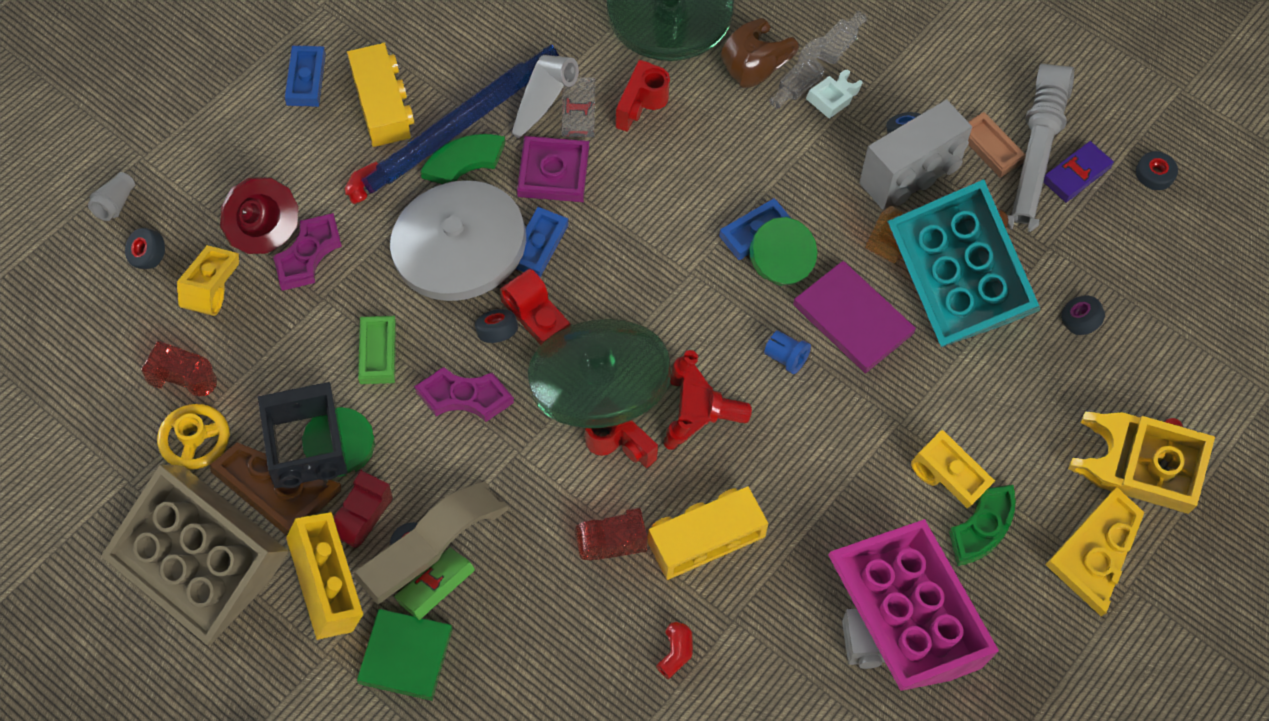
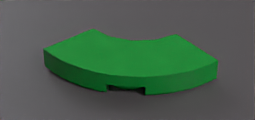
[421,134,506,184]
[949,485,1016,566]

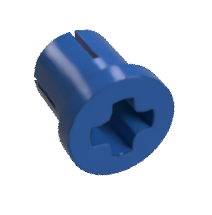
[764,330,811,375]

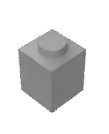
[842,609,885,669]

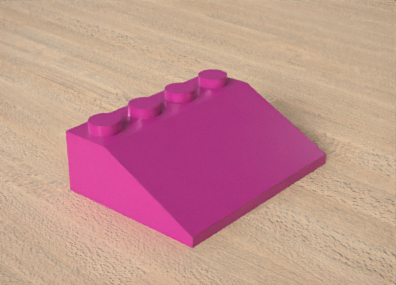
[828,519,999,691]

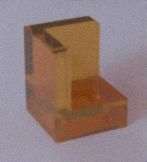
[865,206,905,264]

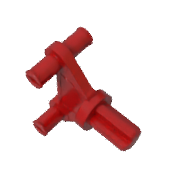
[663,350,752,450]

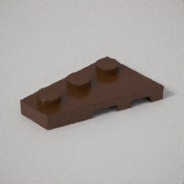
[210,442,341,536]

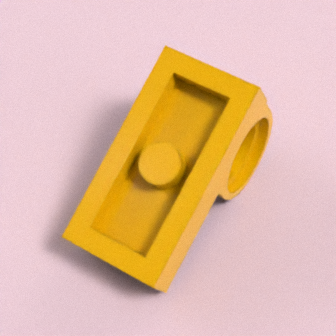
[177,245,239,316]
[911,429,995,509]

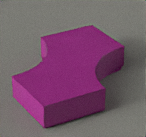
[273,213,342,291]
[414,367,514,422]

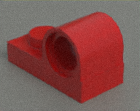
[616,60,670,132]
[500,269,570,348]
[585,398,658,469]

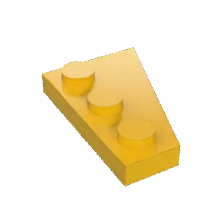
[1045,487,1145,616]

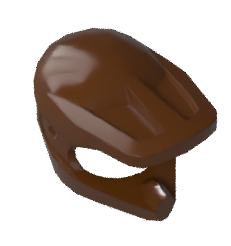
[721,18,799,88]

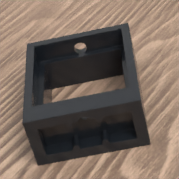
[258,382,348,489]

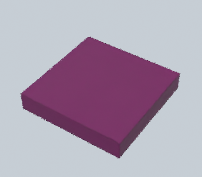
[517,136,590,202]

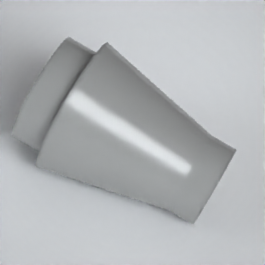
[88,172,135,221]

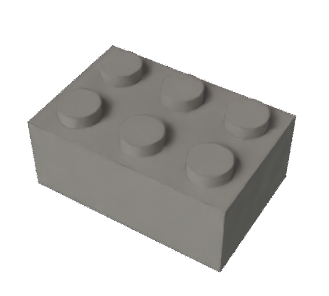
[859,99,972,211]

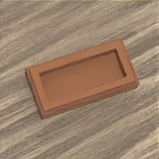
[968,112,1026,178]

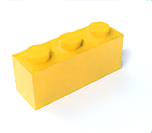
[347,43,415,147]
[648,486,769,580]
[286,512,363,640]

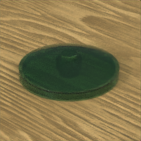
[607,0,734,61]
[528,319,671,428]

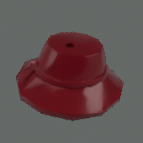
[220,177,298,254]

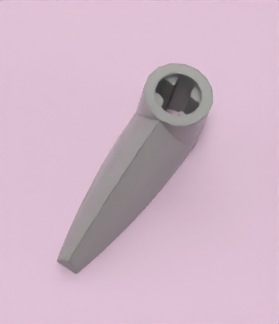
[512,55,579,138]

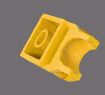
[1068,411,1215,514]

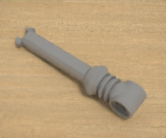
[1007,64,1075,232]

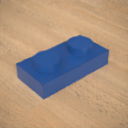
[285,46,326,107]
[719,198,792,260]
[515,207,569,277]

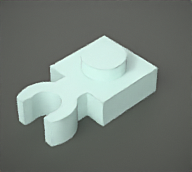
[806,70,863,119]

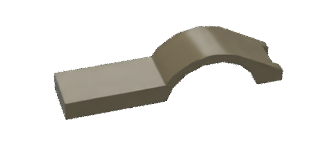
[354,481,508,604]

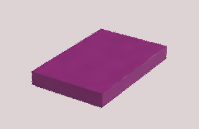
[793,261,916,374]

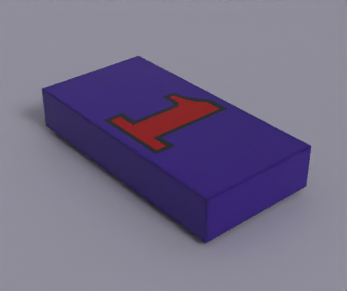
[1043,141,1114,203]

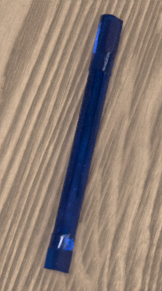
[361,45,559,194]

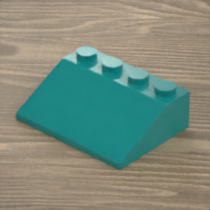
[888,179,1041,347]

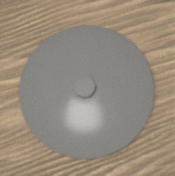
[390,181,526,301]

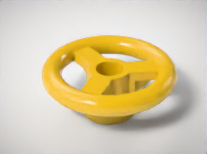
[157,404,230,470]

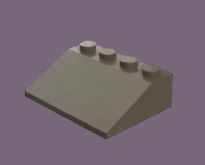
[101,465,289,645]

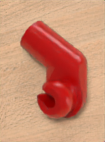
[344,161,384,204]
[656,622,693,679]

